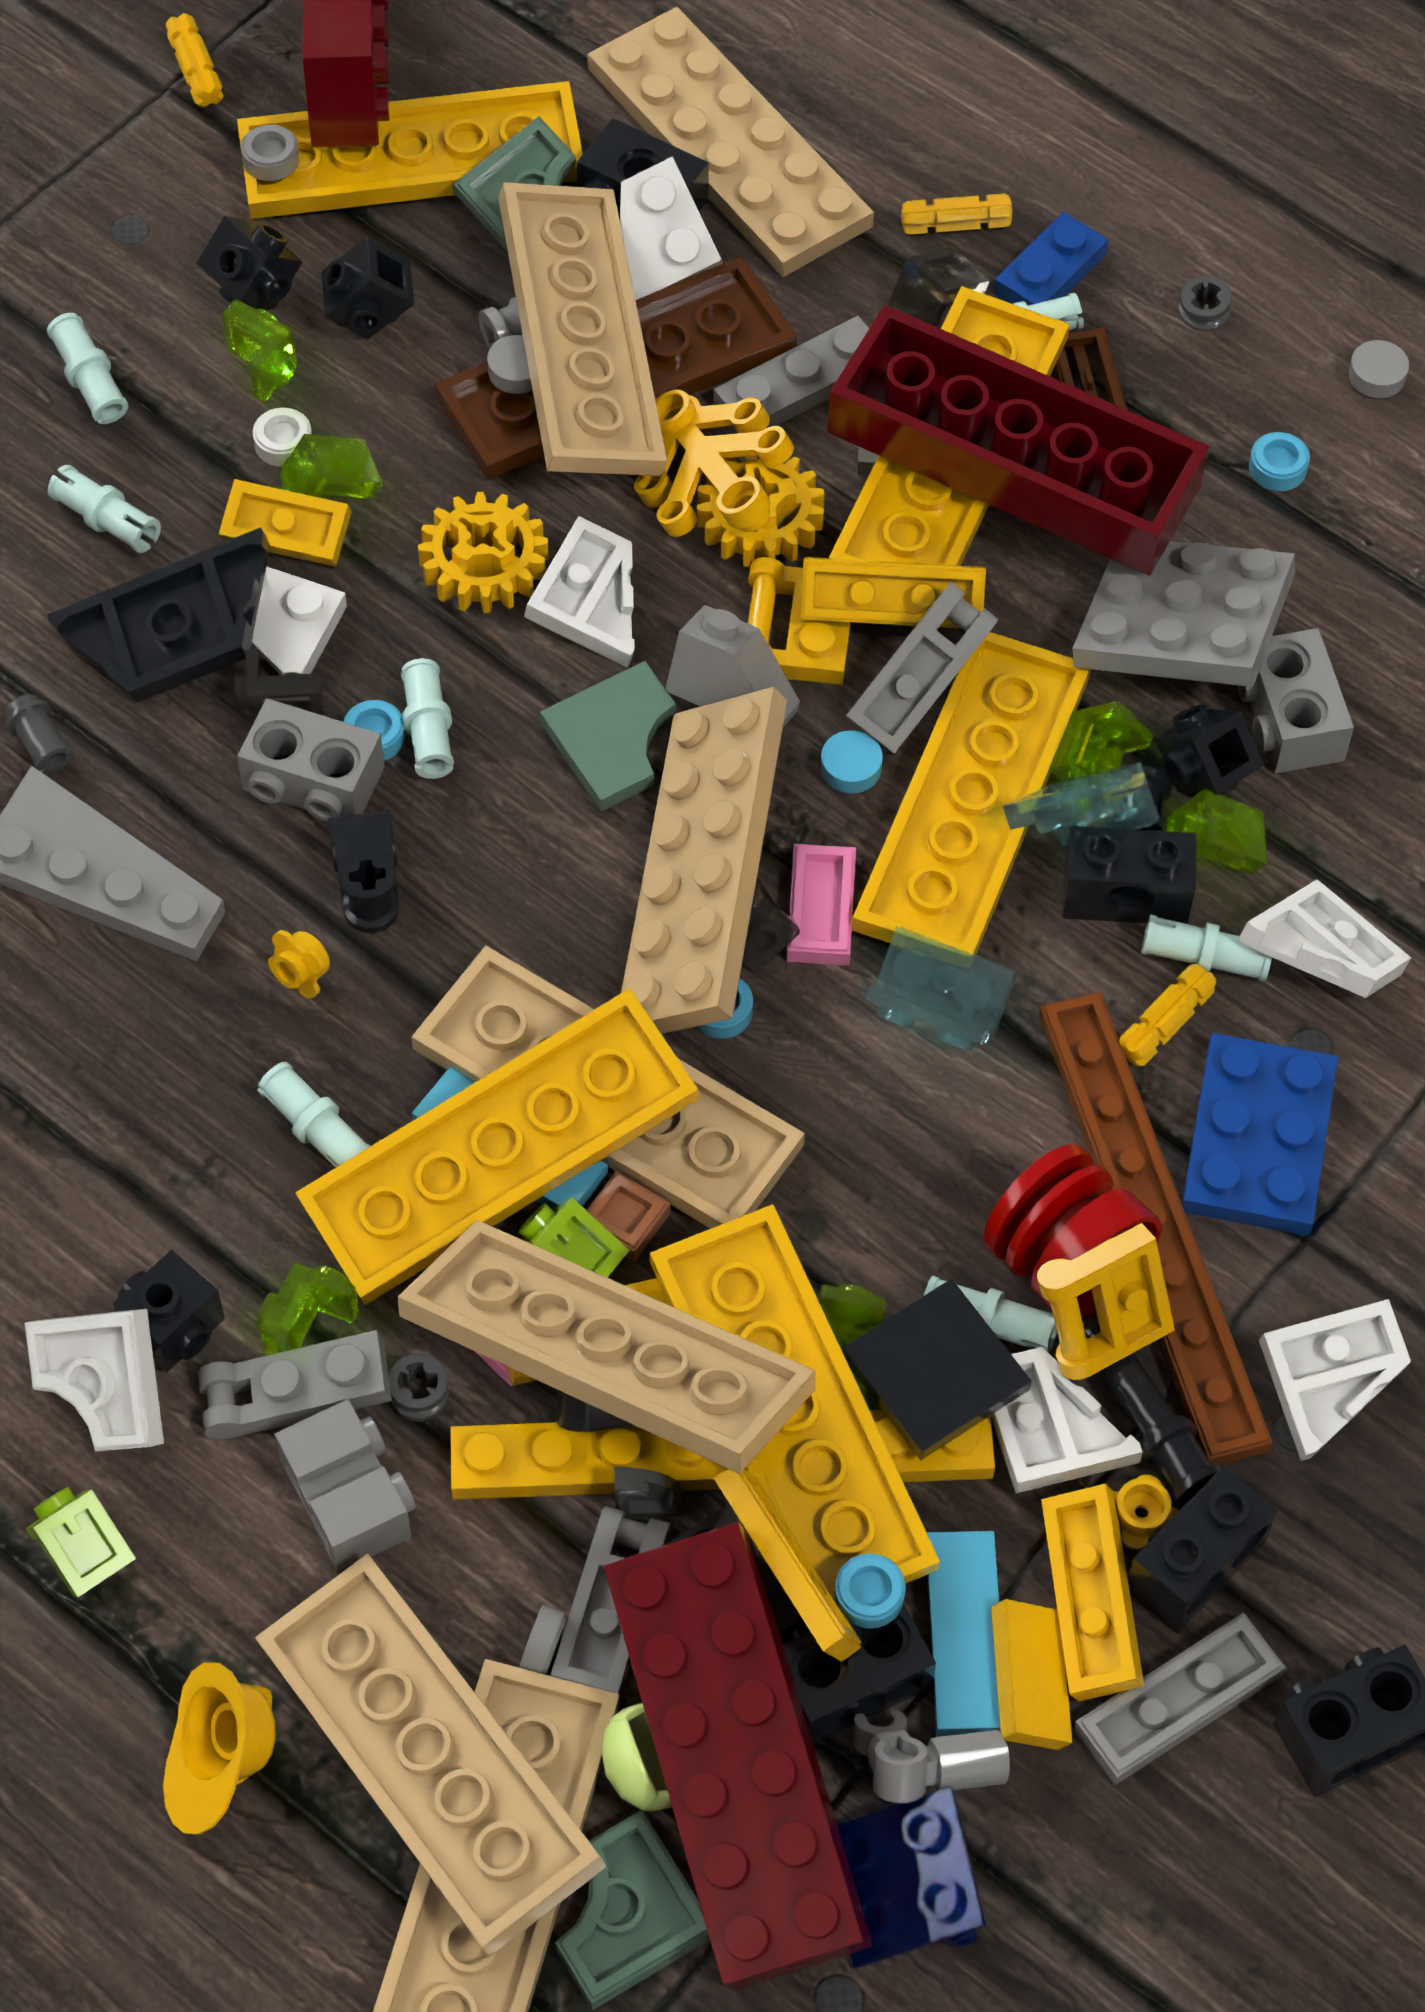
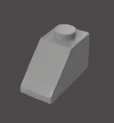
[665,605,800,727]

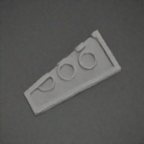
[0,765,226,962]

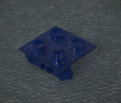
[837,1786,986,1969]

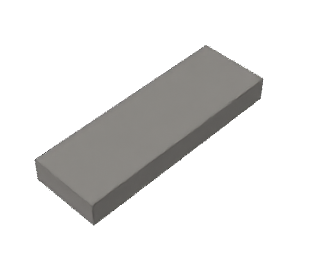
[1074,1613,1286,1785]

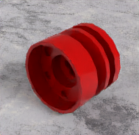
[982,1144,1163,1320]

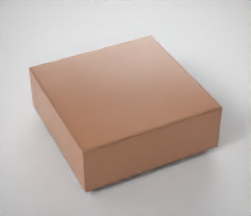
[587,1171,671,1262]

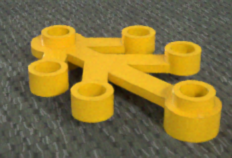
[634,390,794,537]

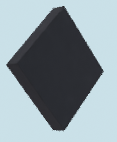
[842,1278,1032,1461]

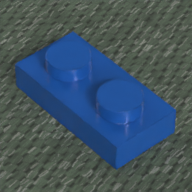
[993,212,1109,306]

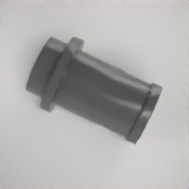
[5,694,73,774]

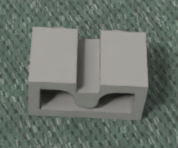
[274,1399,416,1573]

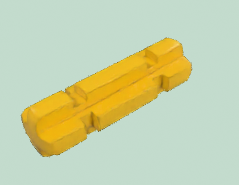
[165,13,223,108]
[901,193,1013,235]
[1119,964,1217,1067]

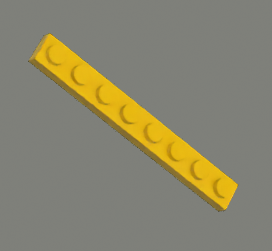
[450,1410,995,1500]

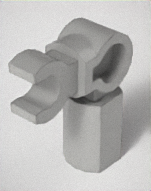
[853,1709,1010,1803]

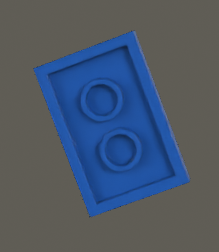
[1182,1033,1338,1236]

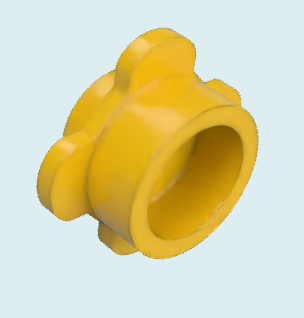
[268,930,330,998]
[1114,1475,1179,1551]

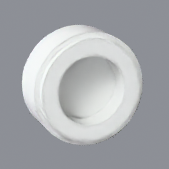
[253,408,313,467]

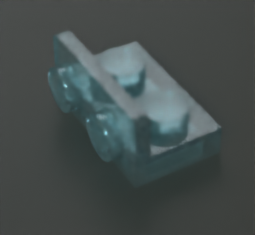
[1002,762,1159,846]
[865,926,1019,1051]

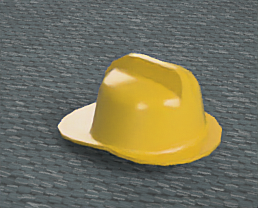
[163,1662,276,1835]

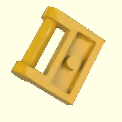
[748,557,851,685]
[1037,1223,1175,1380]

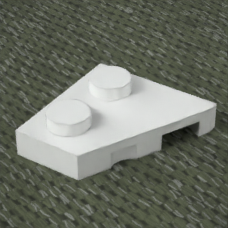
[620,156,723,300]
[524,516,635,668]
[250,566,347,695]
[1238,879,1411,998]
[1259,1299,1411,1461]
[991,1347,1143,1493]

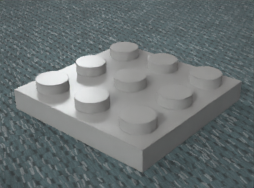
[1072,541,1296,687]

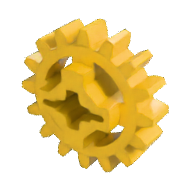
[697,455,825,568]
[418,492,549,614]

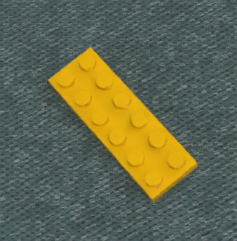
[237,81,583,219]
[829,286,1070,566]
[852,632,1091,970]
[295,988,701,1305]
[650,1204,940,1600]

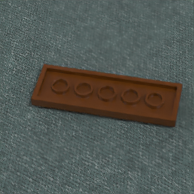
[434,256,797,480]

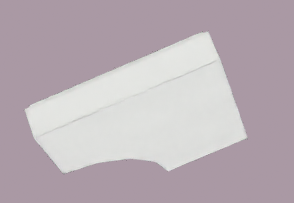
[25,1309,164,1451]

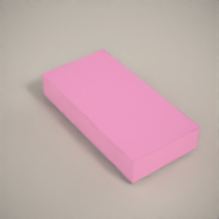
[787,844,856,966]

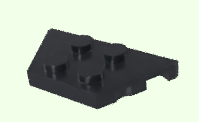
[47,527,270,703]

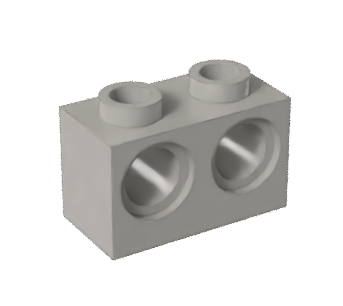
[1237,628,1354,774]
[237,698,385,821]

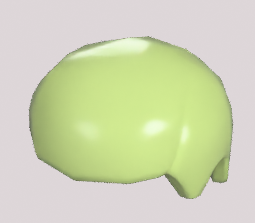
[602,1703,672,1811]

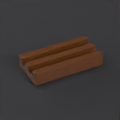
[1053,328,1128,410]

